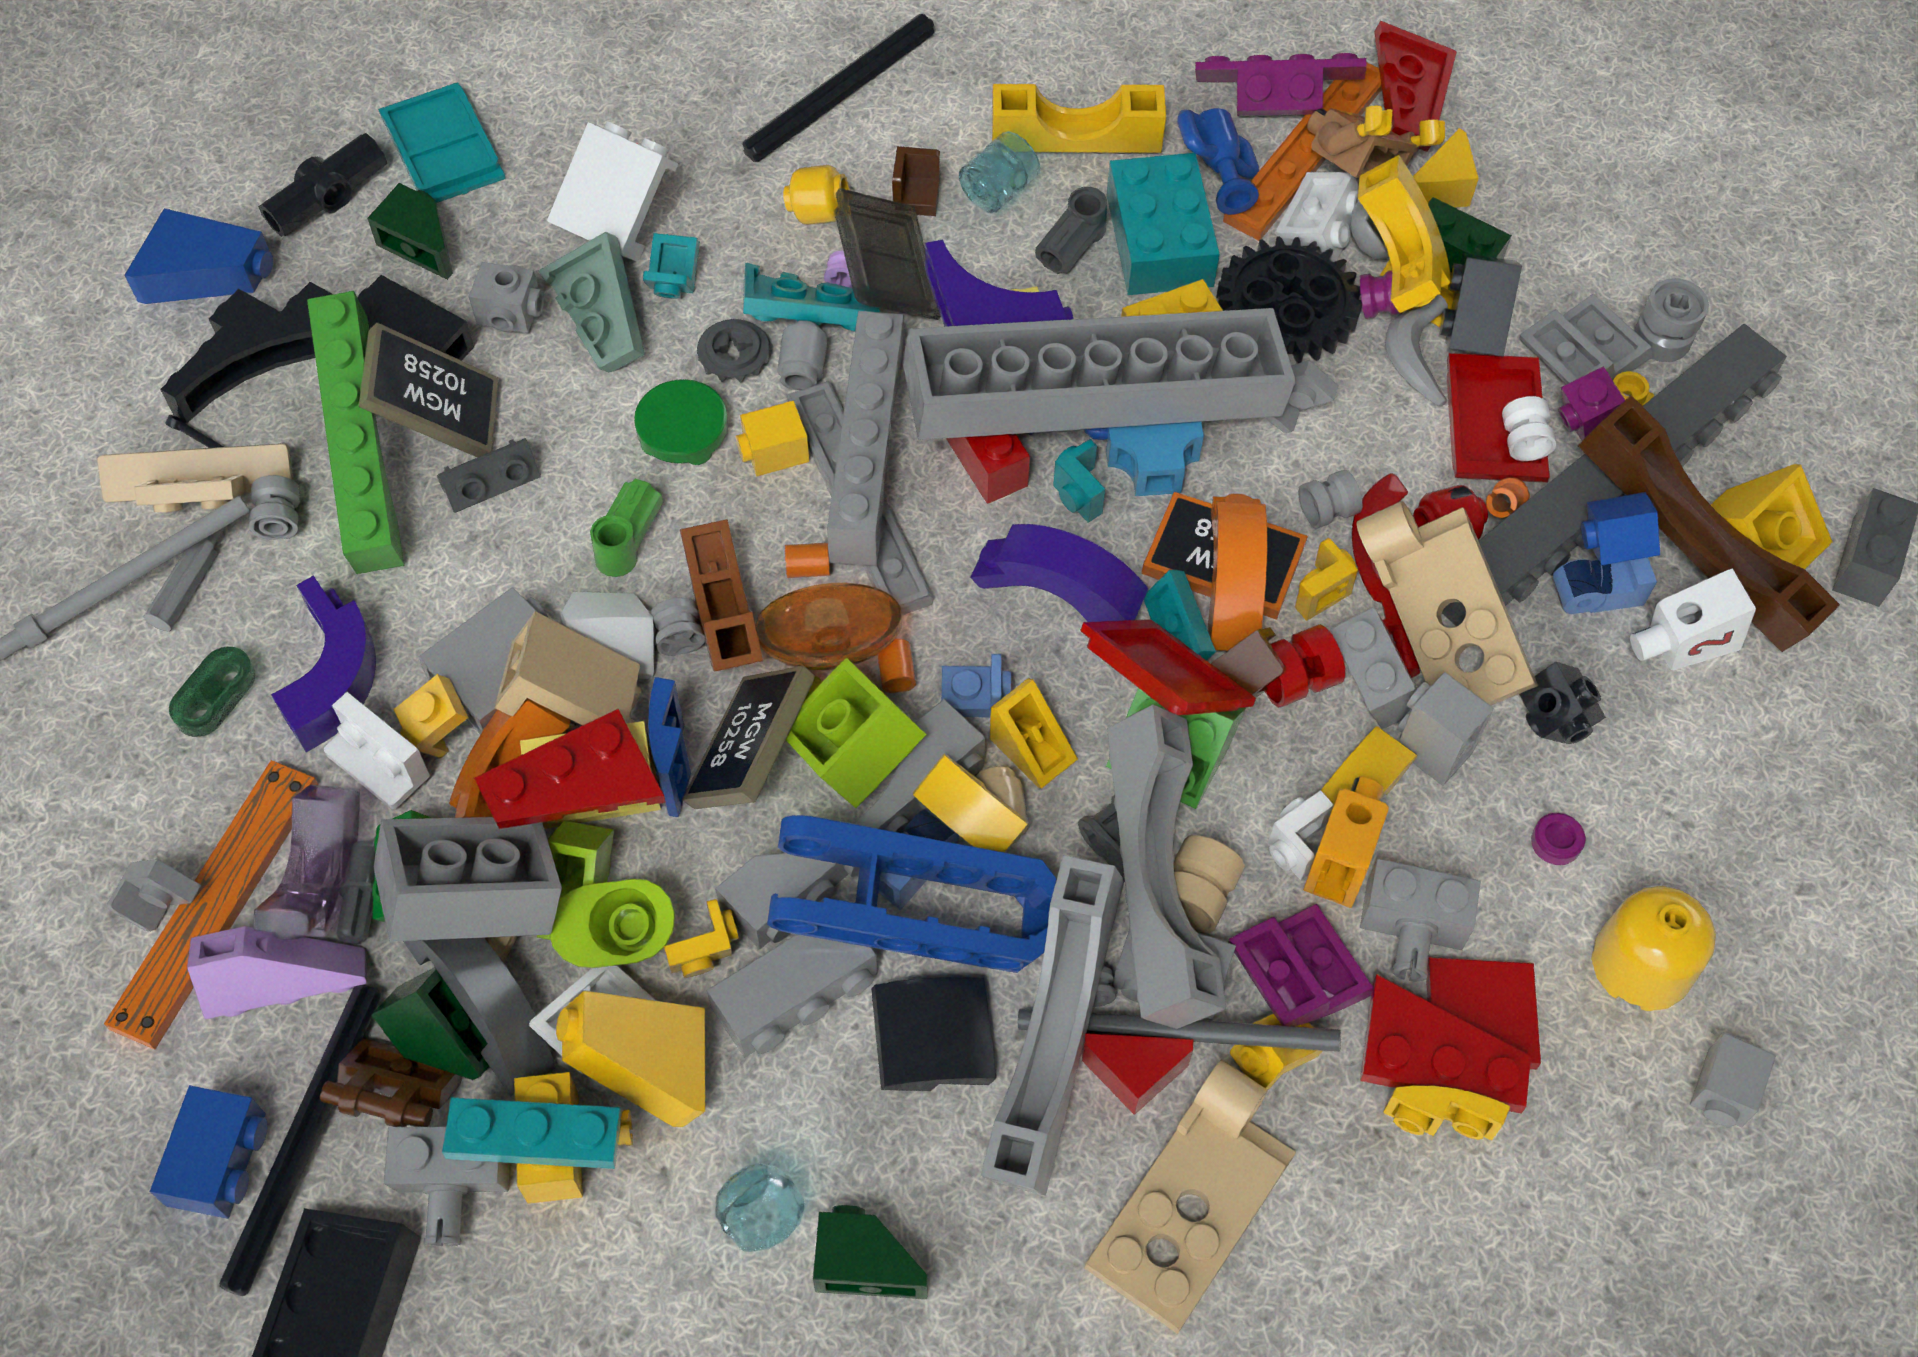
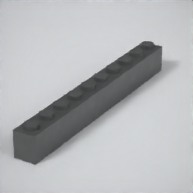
[1442,323,1787,627]

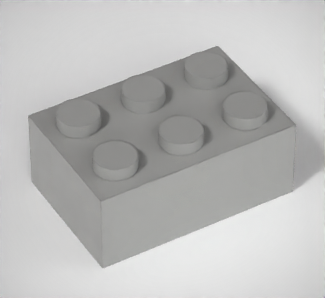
[373,817,562,942]

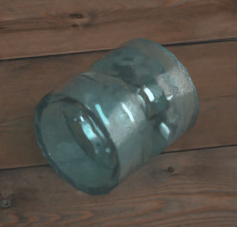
[959,131,1040,213]

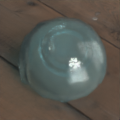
[715,1163,805,1252]

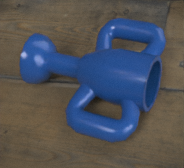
[1177,108,1259,215]

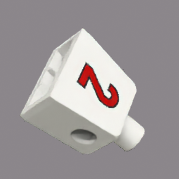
[1630,569,1756,670]

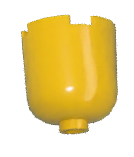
[1591,885,1716,1011]

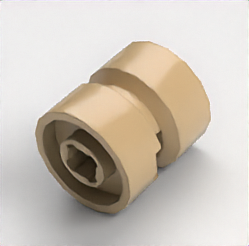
[1173,835,1245,933]

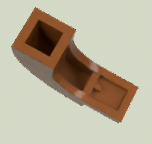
[680,519,763,672]

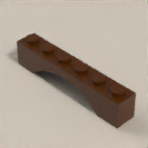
[1577,395,1840,652]

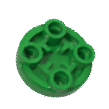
[634,379,728,465]

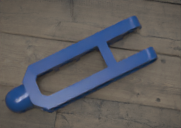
[767,815,1057,973]

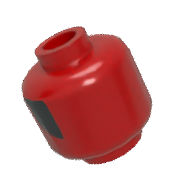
[1413,485,1488,540]

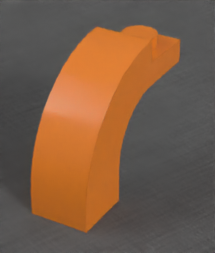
[1208,494,1267,651]
[449,698,571,818]

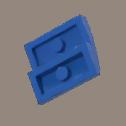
[648,677,691,818]

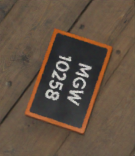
[1142,491,1308,620]

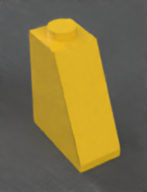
[556,991,705,1127]

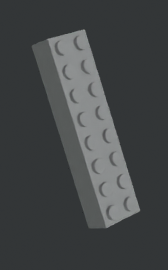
[903,308,1296,440]

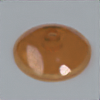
[755,583,902,671]

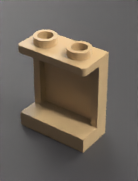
[494,611,641,725]

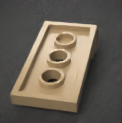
[1357,501,1538,706]
[1084,1060,1296,1334]

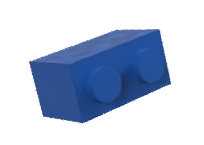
[149,1085,268,1219]

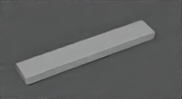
[787,381,933,620]

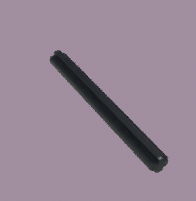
[742,13,934,162]
[219,985,381,1296]

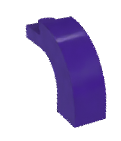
[970,524,1148,622]
[271,575,376,752]

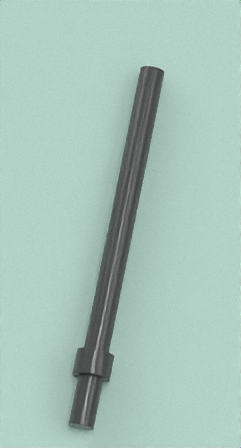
[1017,1009,1341,1052]

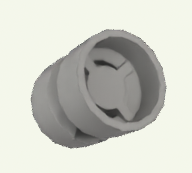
[1634,278,1709,362]

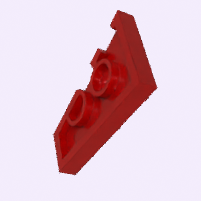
[1374,20,1457,152]
[474,709,666,829]
[1360,974,1531,1114]

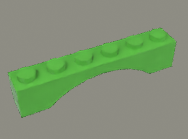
[307,291,404,574]

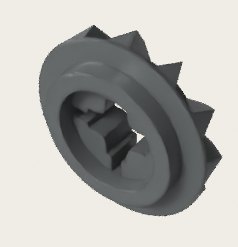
[697,319,769,383]

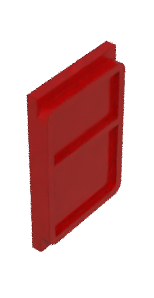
[1447,353,1550,482]
[1080,619,1256,715]

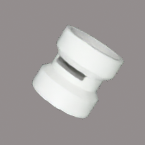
[1502,396,1557,461]

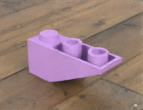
[187,926,367,1019]

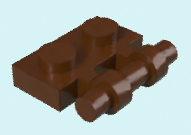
[320,1038,462,1127]

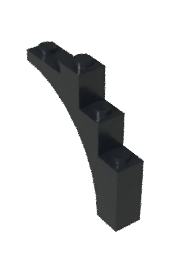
[160,275,474,423]

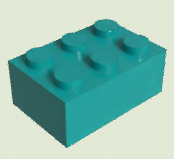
[1106,153,1220,295]

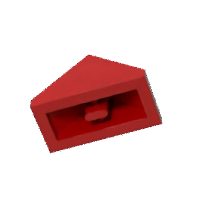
[1082,1033,1193,1115]

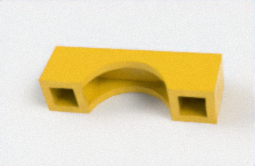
[992,84,1166,153]

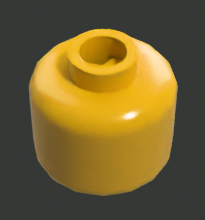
[783,164,851,225]

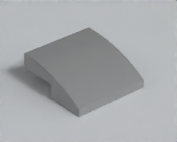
[1520,294,1653,384]

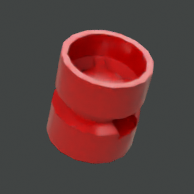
[1265,624,1345,708]

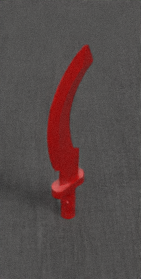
[1352,473,1420,678]

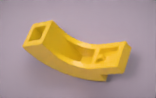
[1358,155,1451,313]

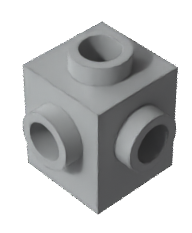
[468,262,544,333]

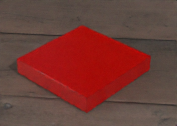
[1426,957,1541,1070]

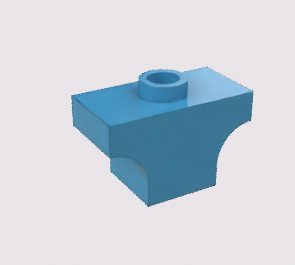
[1106,421,1204,496]

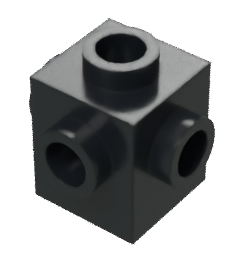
[1519,662,1606,744]

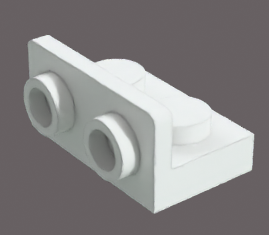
[1275,172,1359,262]
[324,692,430,809]

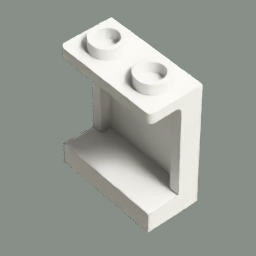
[547,121,678,262]

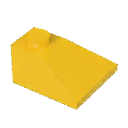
[1711,464,1833,569]

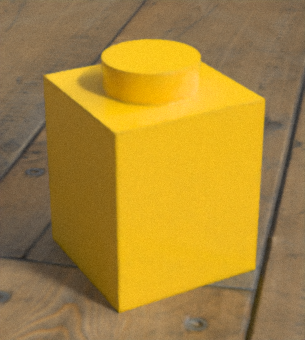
[735,400,809,477]

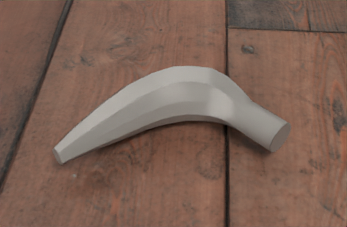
[1385,295,1448,407]

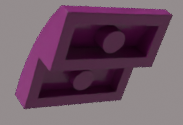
[1228,904,1373,1027]

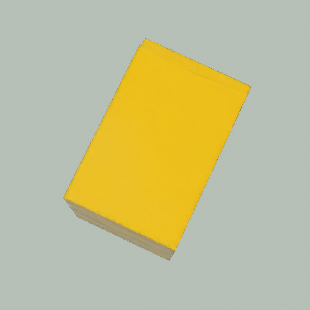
[1413,128,1479,207]
[989,678,1078,789]

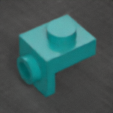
[643,233,700,299]
[1053,439,1106,523]

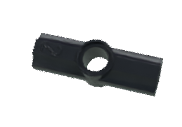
[258,133,388,237]

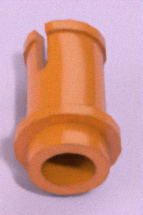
[1486,477,1530,518]

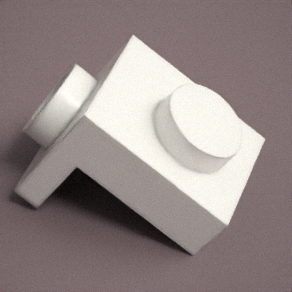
[1268,790,1334,880]

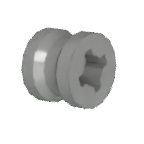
[650,597,705,656]

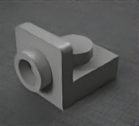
[1266,360,1339,433]
[107,859,201,931]

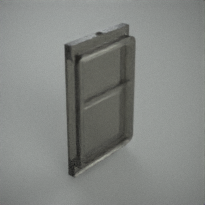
[834,188,941,320]

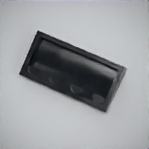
[252,1208,421,1357]

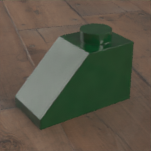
[367,183,453,280]
[371,967,489,1080]
[813,1205,928,1299]

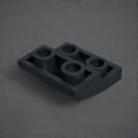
[871,977,997,1091]

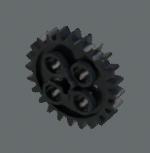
[1216,236,1362,363]

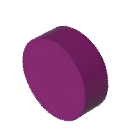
[1531,813,1586,865]

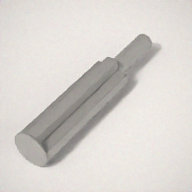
[143,526,226,632]

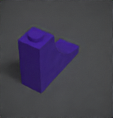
[925,239,1074,327]

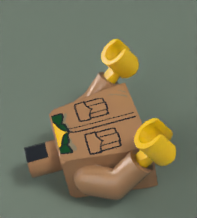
[1307,105,1445,178]

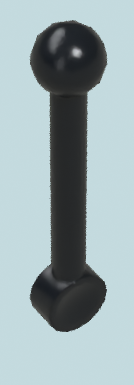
[165,415,224,448]

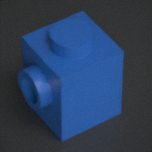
[1581,492,1660,565]

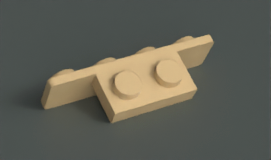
[97,443,293,512]

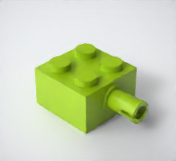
[786,658,927,808]

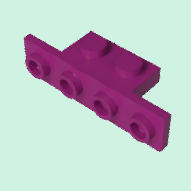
[1195,53,1367,116]

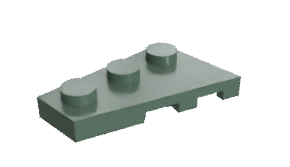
[538,232,645,373]

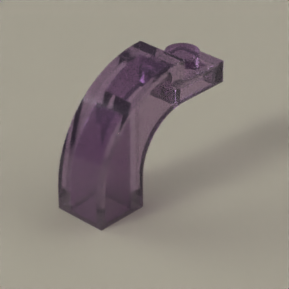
[254,785,360,940]

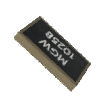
[359,323,499,458]
[682,666,815,809]

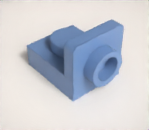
[941,654,1011,718]

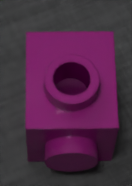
[1558,366,1625,441]

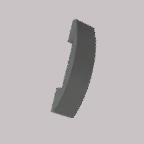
[403,938,556,1096]

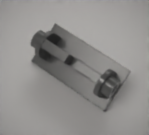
[437,438,541,513]

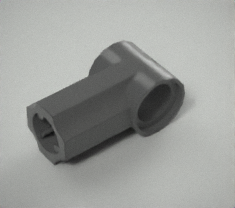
[1035,187,1107,274]

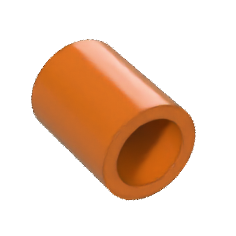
[785,543,830,578]
[876,639,916,693]

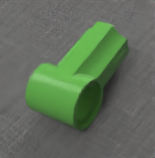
[590,478,663,577]

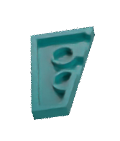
[743,262,880,331]

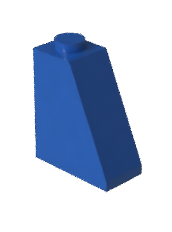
[124,208,273,304]

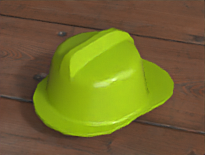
[549,879,675,968]

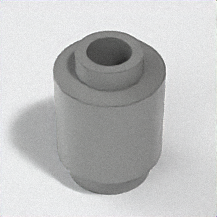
[777,321,828,390]

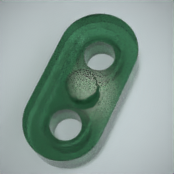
[169,646,256,737]

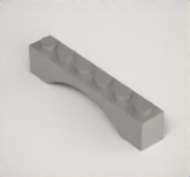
[827,311,904,566]
[715,699,985,949]
[1107,705,1226,1029]
[980,855,1124,1196]

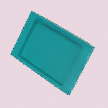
[378,82,506,203]

